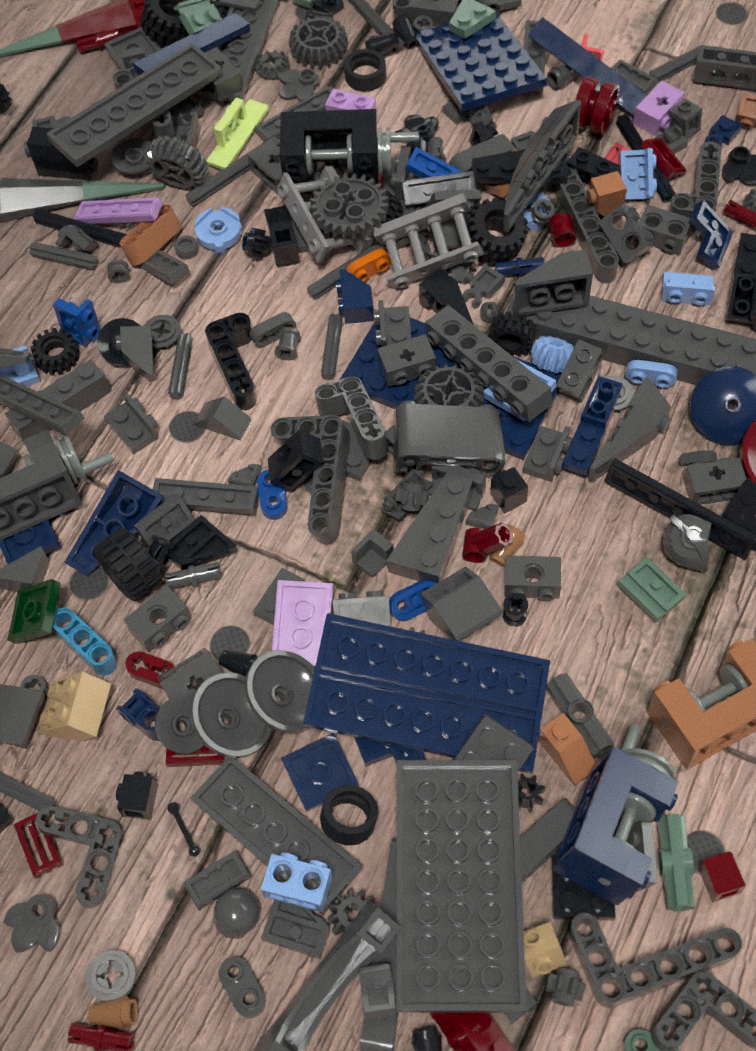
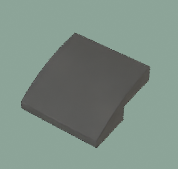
[0,684,45,749]

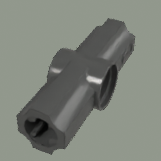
[546,673,615,759]

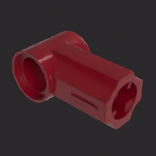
[462,522,513,563]

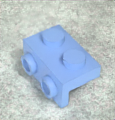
[619,148,657,200]

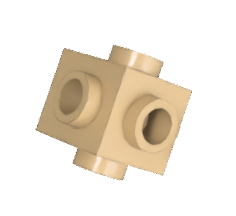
[524,922,567,978]

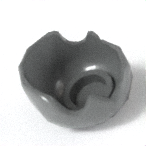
[213,888,261,939]

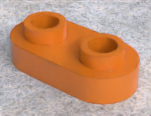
[346,248,391,282]

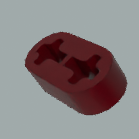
[125,651,174,689]

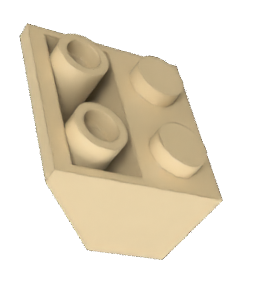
[38,671,111,741]

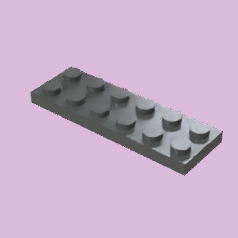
[104,27,203,127]
[190,757,363,915]

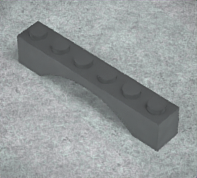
[253,900,401,1051]

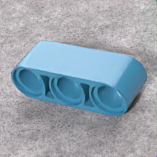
[52,608,117,676]

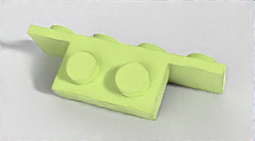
[206,98,269,170]

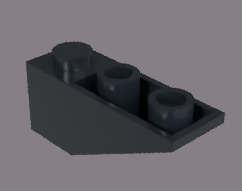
[264,205,300,266]
[419,268,474,325]

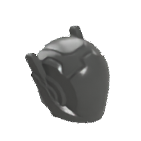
[663,514,712,571]

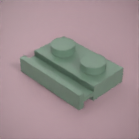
[174,0,222,35]
[617,557,686,622]

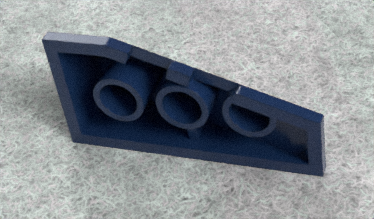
[64,470,164,576]

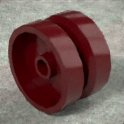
[575,76,619,135]

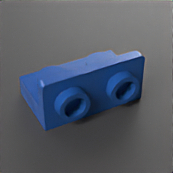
[53,298,101,348]

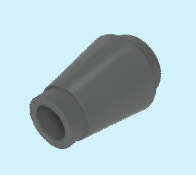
[547,65,578,89]

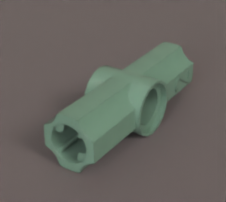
[657,814,695,912]

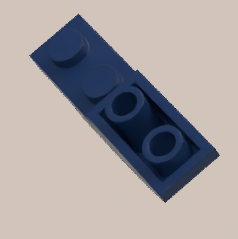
[562,376,623,476]

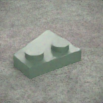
[449,0,496,38]

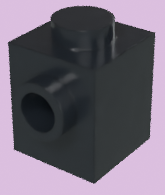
[490,467,528,514]
[116,771,158,820]

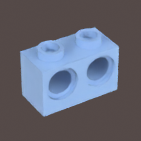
[261,852,333,912]

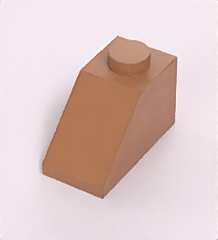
[587,171,627,222]
[538,713,596,786]

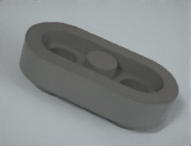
[218,956,266,1018]

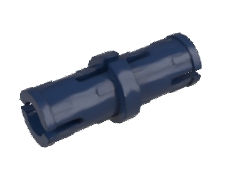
[495,257,545,277]

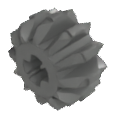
[327,889,375,935]

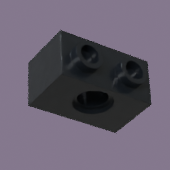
[267,429,324,491]

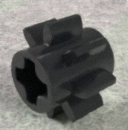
[242,228,271,258]
[518,773,545,813]

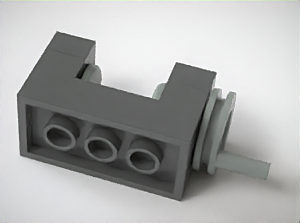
[0,429,114,540]

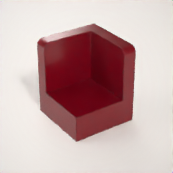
[698,851,746,903]

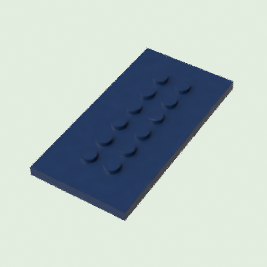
[303,613,550,774]

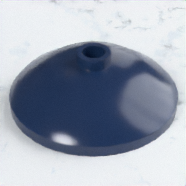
[690,366,756,445]

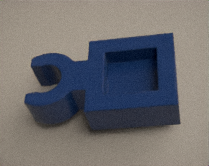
[705,115,742,148]

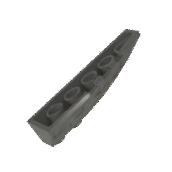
[503,100,581,232]

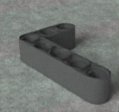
[270,415,350,545]
[569,913,742,1008]

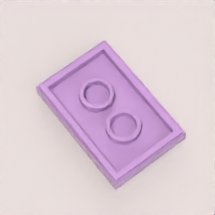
[272,580,334,667]

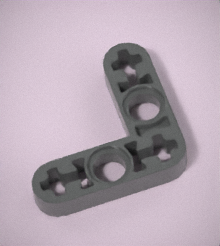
[36,806,122,908]
[652,971,756,1051]

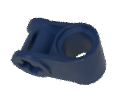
[116,688,160,741]

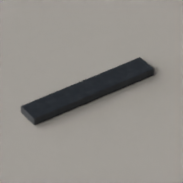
[604,458,756,560]

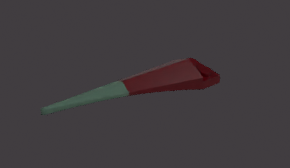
[0,0,145,57]

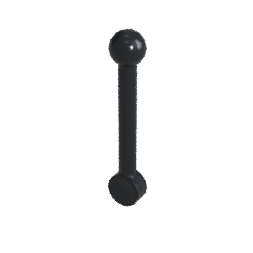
[167,802,200,857]

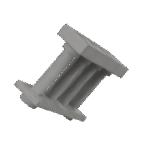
[277,166,374,263]
[373,193,484,289]

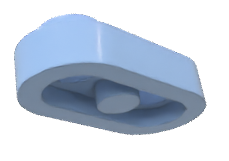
[625,360,678,388]

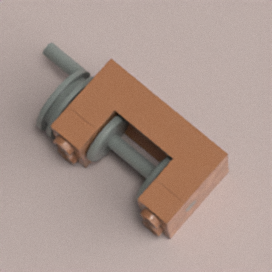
[647,638,756,771]

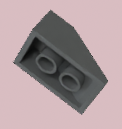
[513,249,593,316]

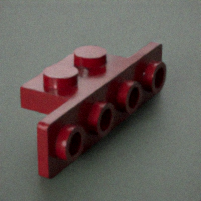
[429,1013,515,1051]

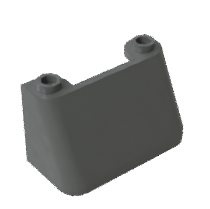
[393,401,505,476]

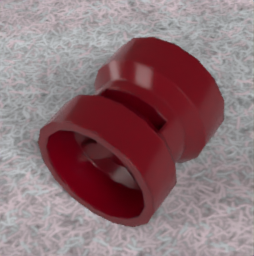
[549,213,577,247]

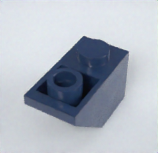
[336,269,374,324]

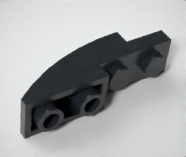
[726,233,756,324]

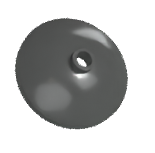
[245,650,315,733]
[190,673,272,758]

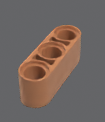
[119,205,182,266]

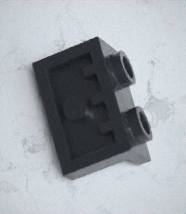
[567,147,620,180]

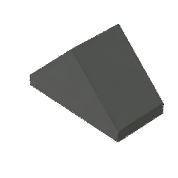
[194,396,251,441]
[0,546,50,592]

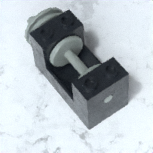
[279,109,419,185]

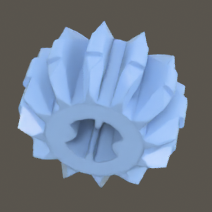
[531,335,574,374]

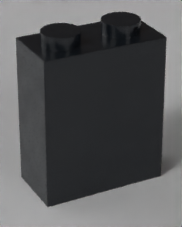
[27,126,98,180]

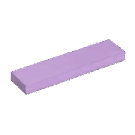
[74,197,163,224]

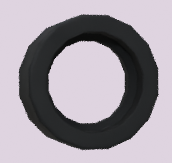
[344,49,386,92]
[320,785,379,846]

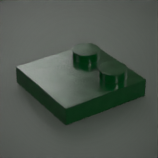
[7,579,60,644]

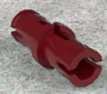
[67,1022,135,1051]

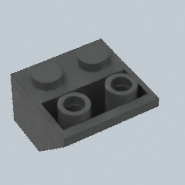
[420,567,503,641]

